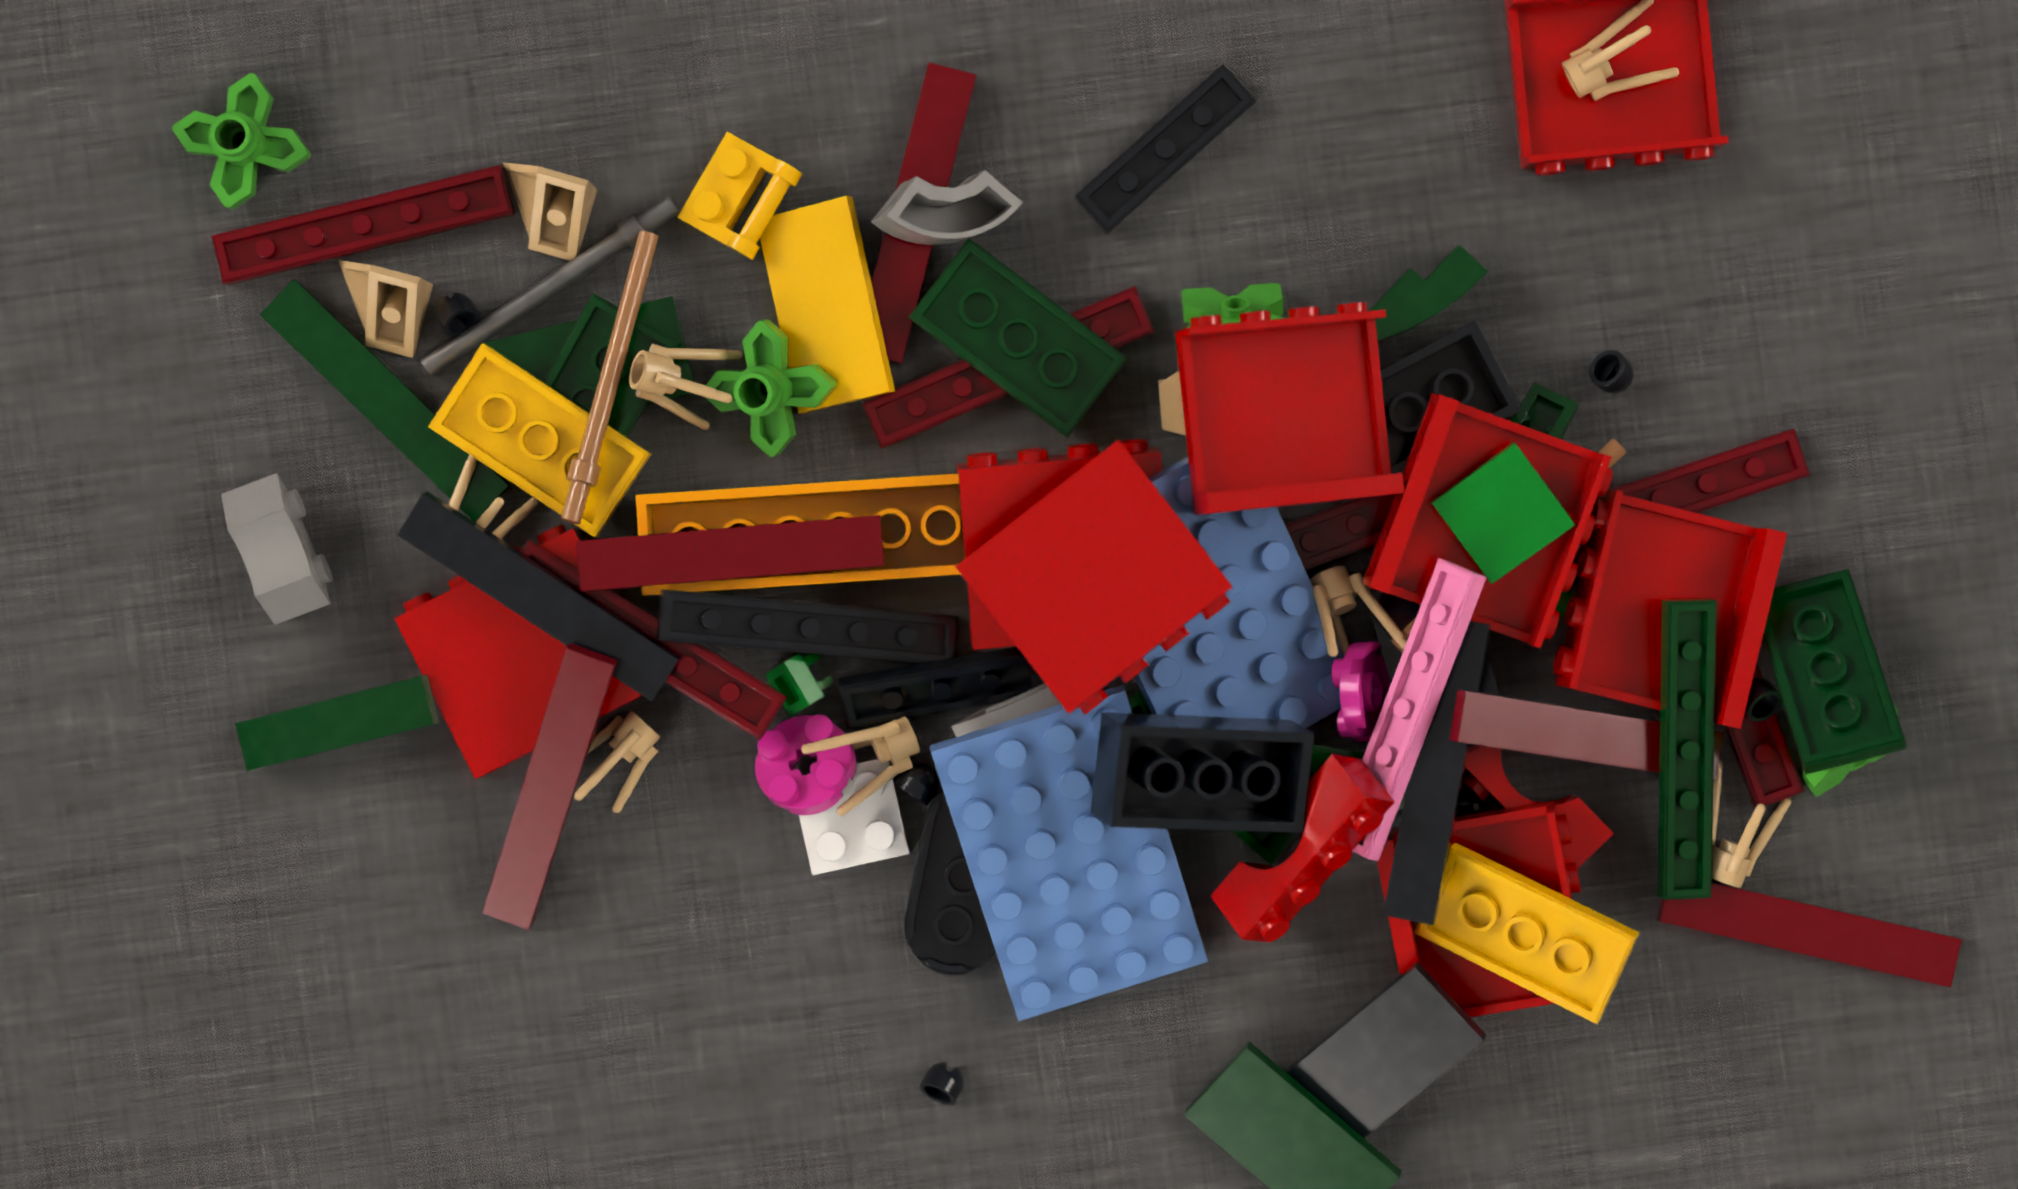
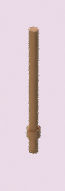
[561,231,659,524]

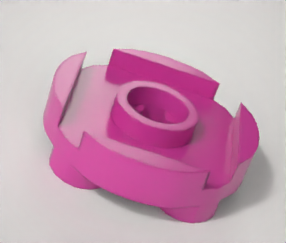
[1332,641,1391,742]
[755,714,857,815]

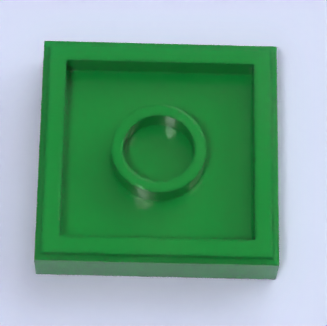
[1431,441,1575,584]

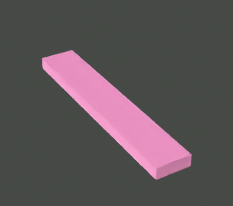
[1352,558,1486,861]

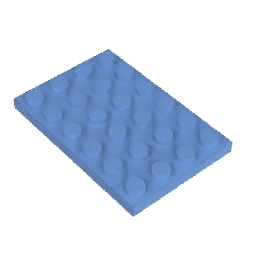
[1135,457,1344,728]
[929,685,1208,1021]

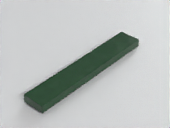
[259,279,511,522]
[1657,598,1717,900]

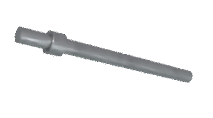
[421,196,680,376]

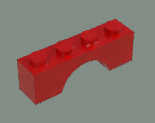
[1462,746,1614,869]
[1210,754,1395,943]

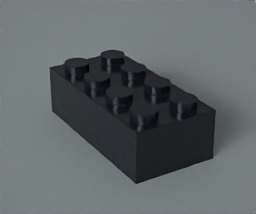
[1335,320,1522,505]
[1091,712,1314,833]

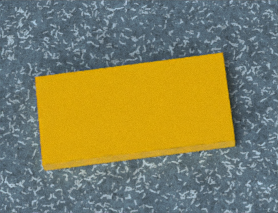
[760,196,895,414]
[428,343,652,537]
[1414,842,1640,1024]

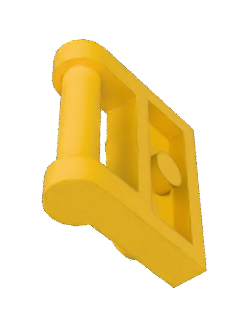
[677,132,803,260]

